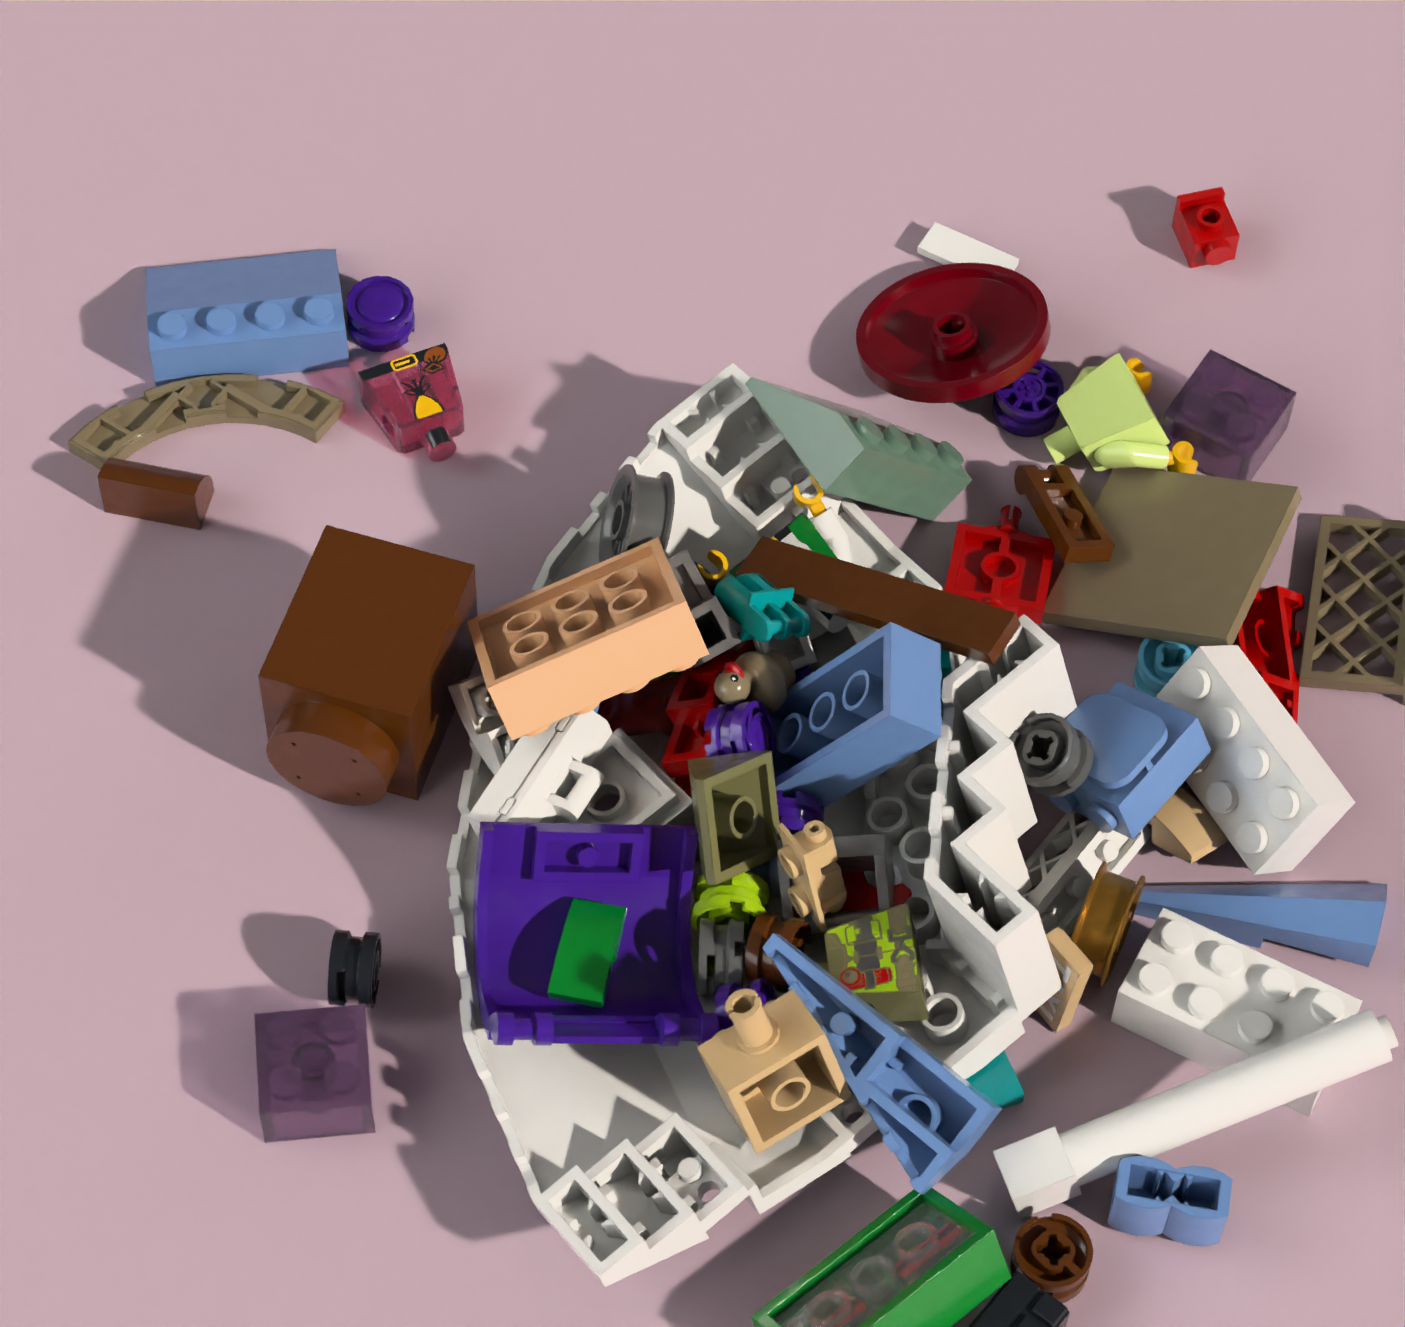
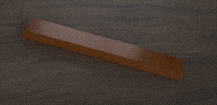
[735,536,1021,665]

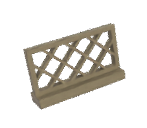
[1299,515,1405,705]

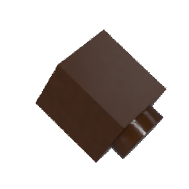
[258,525,478,806]

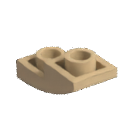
[1148,787,1227,864]

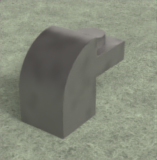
[668,549,741,668]

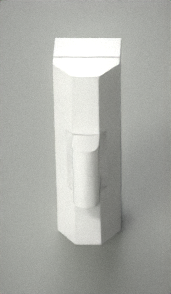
[467,710,613,838]

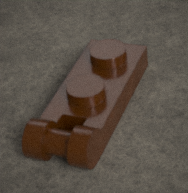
[1014,464,1115,563]

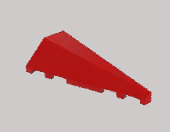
[1233,585,1305,723]

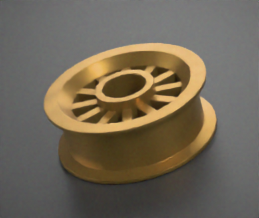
[1071,861,1145,988]

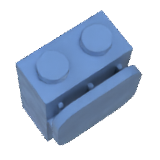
[1049,681,1212,840]

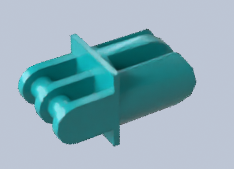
[714,573,811,642]

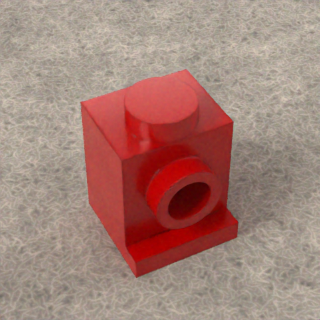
[1172,187,1240,268]

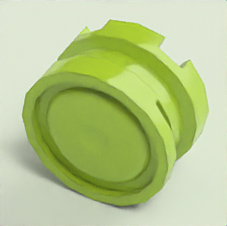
[691,871,770,943]

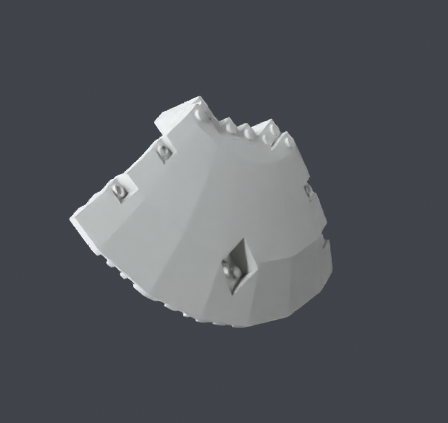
[446,363,1077,1287]

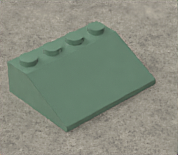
[745,377,972,521]

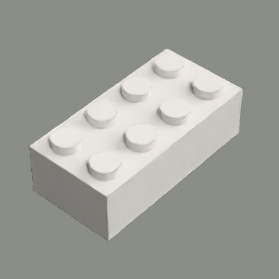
[1155,645,1356,875]
[1110,908,1363,1116]

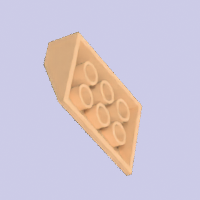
[467,537,709,741]

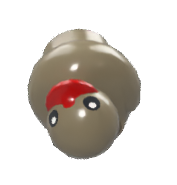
[714,650,796,714]

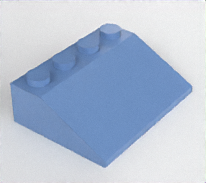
[146,249,350,387]

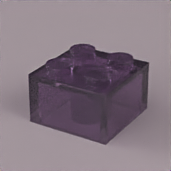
[1161,349,1297,481]
[254,1004,375,1143]

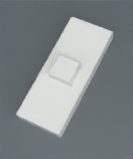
[917,222,1019,271]

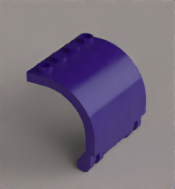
[473,822,719,1046]

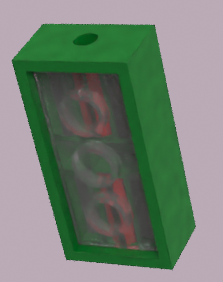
[751,1188,1011,1327]

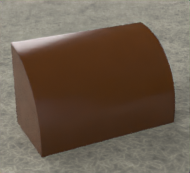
[97,457,214,530]

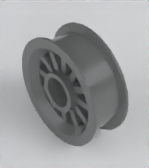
[599,464,675,562]

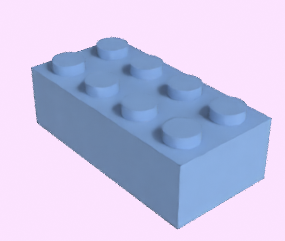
[770,622,942,808]

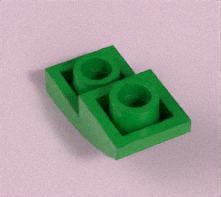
[547,898,627,1008]

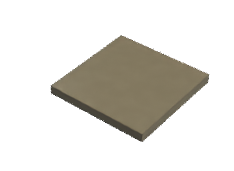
[1043,467,1302,646]

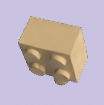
[697,989,852,1154]

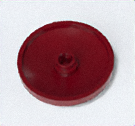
[856,263,1051,403]

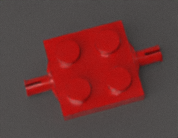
[944,505,1055,625]

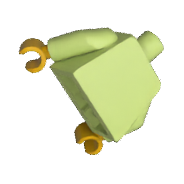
[1043,352,1198,474]

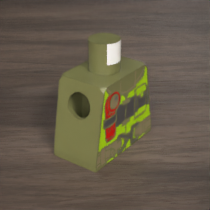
[817,903,929,1022]

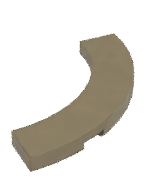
[68,374,346,470]

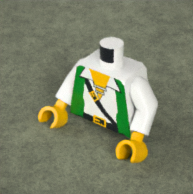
[696,474,853,633]

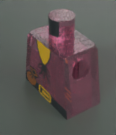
[358,343,464,462]

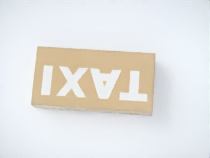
[1036,927,1093,1033]

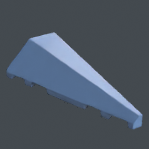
[1135,883,1387,967]
[762,933,1003,1194]

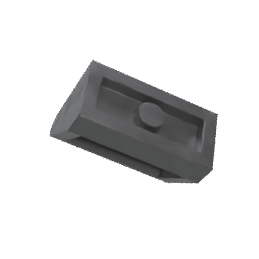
[777,834,894,934]

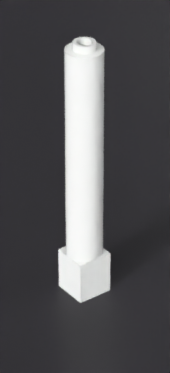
[993,1009,1398,1219]

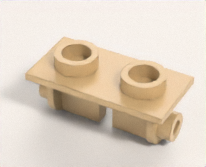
[777,820,847,932]

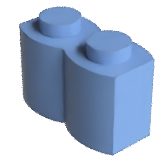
[1108,1156,1233,1246]

